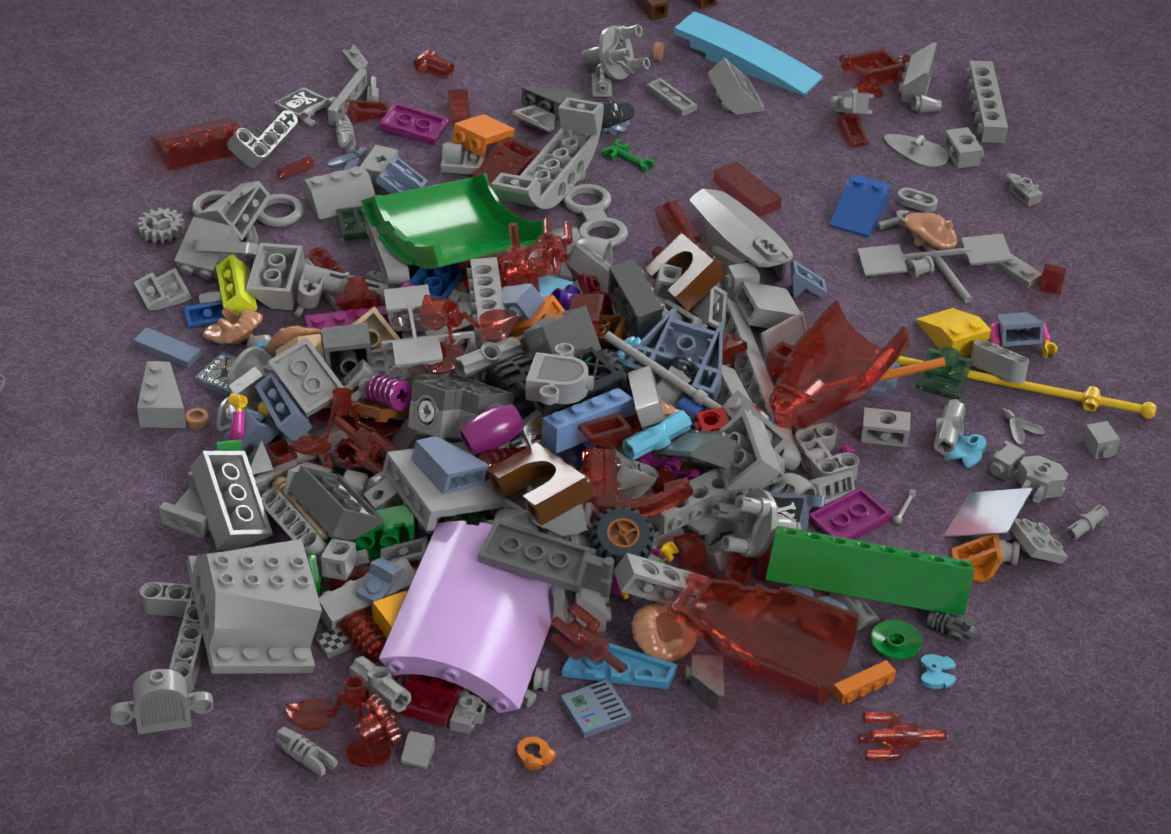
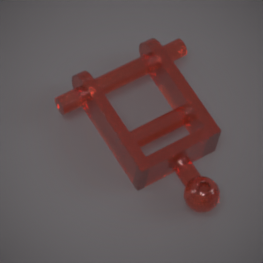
[839,48,911,88]

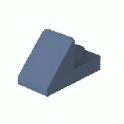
[790,260,827,298]
[356,557,403,606]

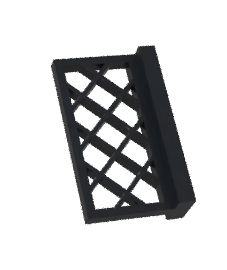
[515,347,627,418]

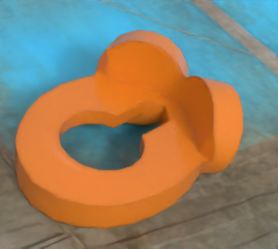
[517,737,556,771]

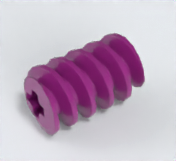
[364,374,412,411]

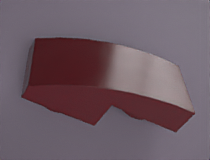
[577,274,614,315]

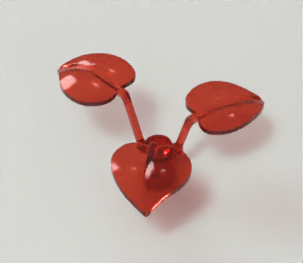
[421,295,519,375]
[290,388,400,456]
[285,675,401,767]

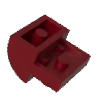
[395,674,464,727]

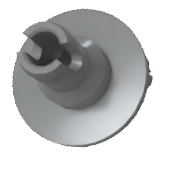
[581,24,650,80]
[712,489,801,558]

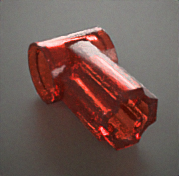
[413,49,454,79]

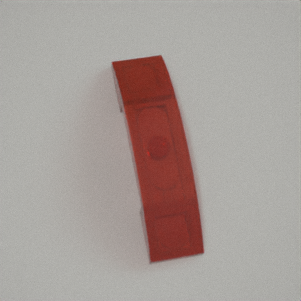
[591,478,694,517]

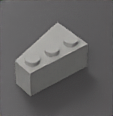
[200,181,271,241]
[137,361,186,428]

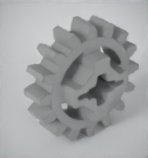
[137,208,185,243]

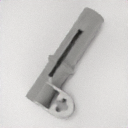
[297,264,397,309]

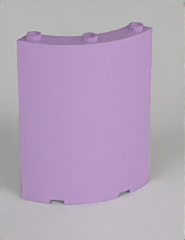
[379,521,554,713]

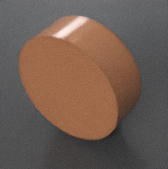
[652,42,664,62]
[185,408,209,429]

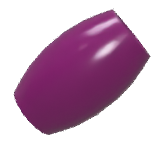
[460,404,524,455]

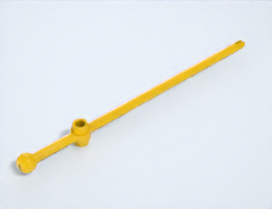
[887,354,1157,419]

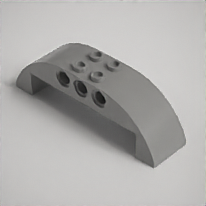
[491,97,604,209]

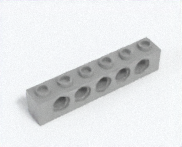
[965,61,1008,143]
[467,257,508,347]
[648,449,786,535]

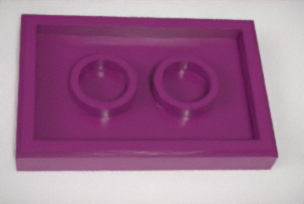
[379,102,449,145]
[808,487,893,540]

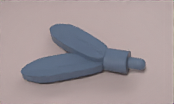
[327,148,367,170]

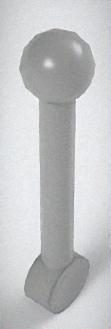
[893,489,916,524]

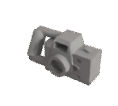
[1005,172,1043,206]
[450,688,487,734]

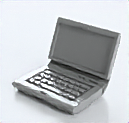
[761,311,837,389]

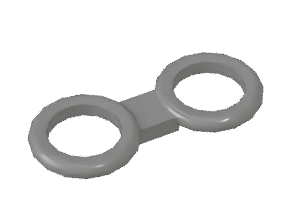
[563,184,628,248]
[192,190,304,227]

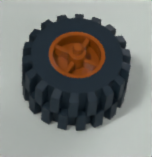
[589,506,654,570]

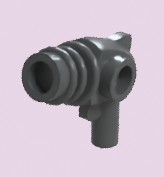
[927,612,978,642]

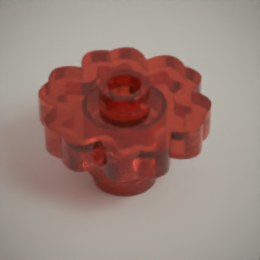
[335,276,381,311]
[355,694,403,747]

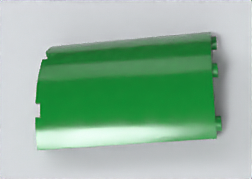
[361,173,550,269]

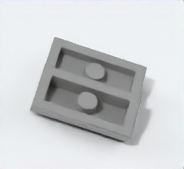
[134,268,193,310]

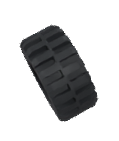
[484,355,544,442]

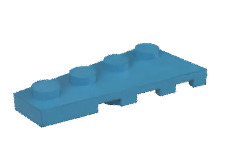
[562,634,677,689]

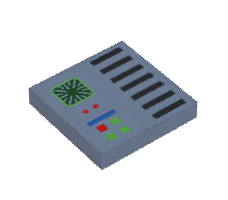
[561,679,631,739]

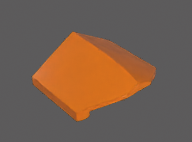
[951,534,1004,582]

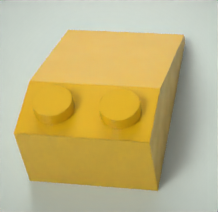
[916,308,991,360]

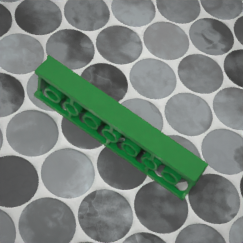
[766,526,975,616]

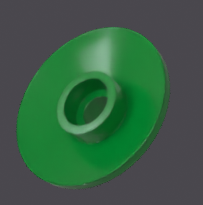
[871,620,922,660]

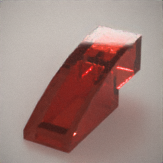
[578,413,643,448]

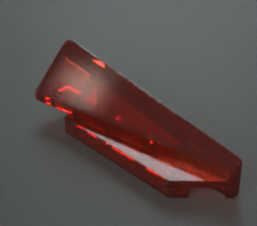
[654,200,700,246]

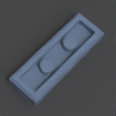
[133,328,202,368]

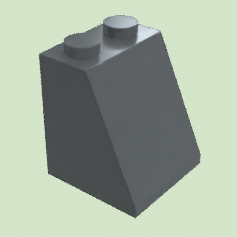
[523,305,601,359]
[322,323,373,388]

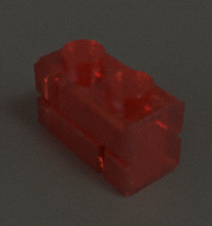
[583,448,621,503]

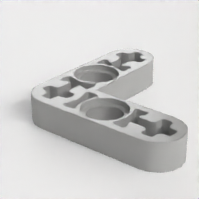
[193,240,259,259]

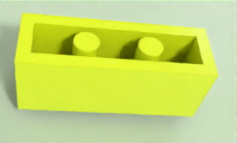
[216,254,257,314]

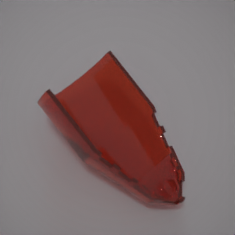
[769,300,909,430]

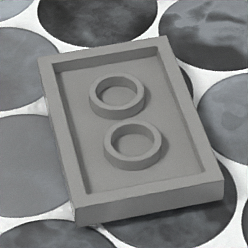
[268,338,346,418]

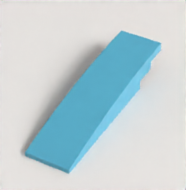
[674,12,823,96]

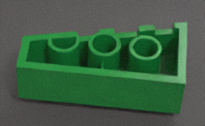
[323,505,415,558]

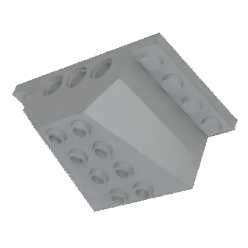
[187,539,322,673]

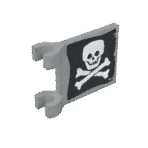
[274,87,336,127]

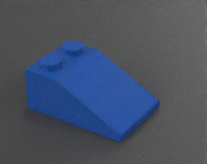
[829,174,891,238]

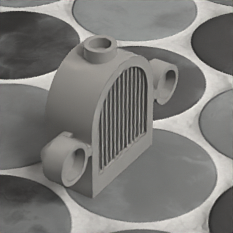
[526,343,594,405]
[110,669,214,734]

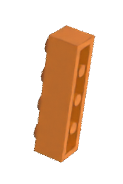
[833,660,896,705]

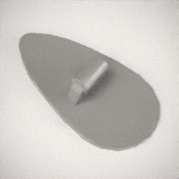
[884,134,949,167]

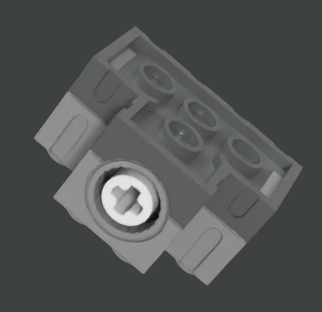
[408,372,514,441]

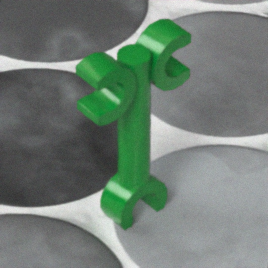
[602,139,654,173]

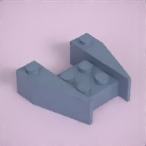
[626,308,723,402]

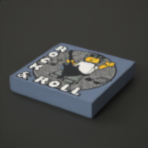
[195,352,237,397]

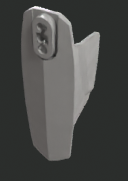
[689,189,793,278]

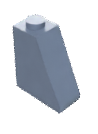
[411,436,489,494]

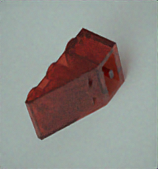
[473,136,540,197]

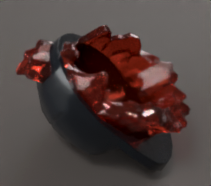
[324,434,384,476]

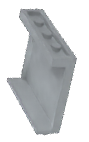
[383,442,508,531]

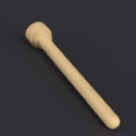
[272,477,329,540]

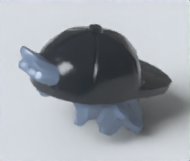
[600,100,635,135]

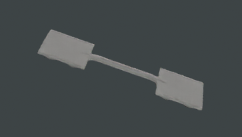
[857,233,1013,276]
[384,284,443,368]

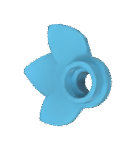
[944,434,987,468]

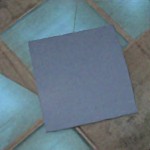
[375,155,428,194]

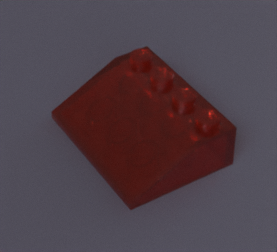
[150,118,241,171]

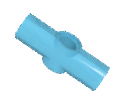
[622,410,692,460]

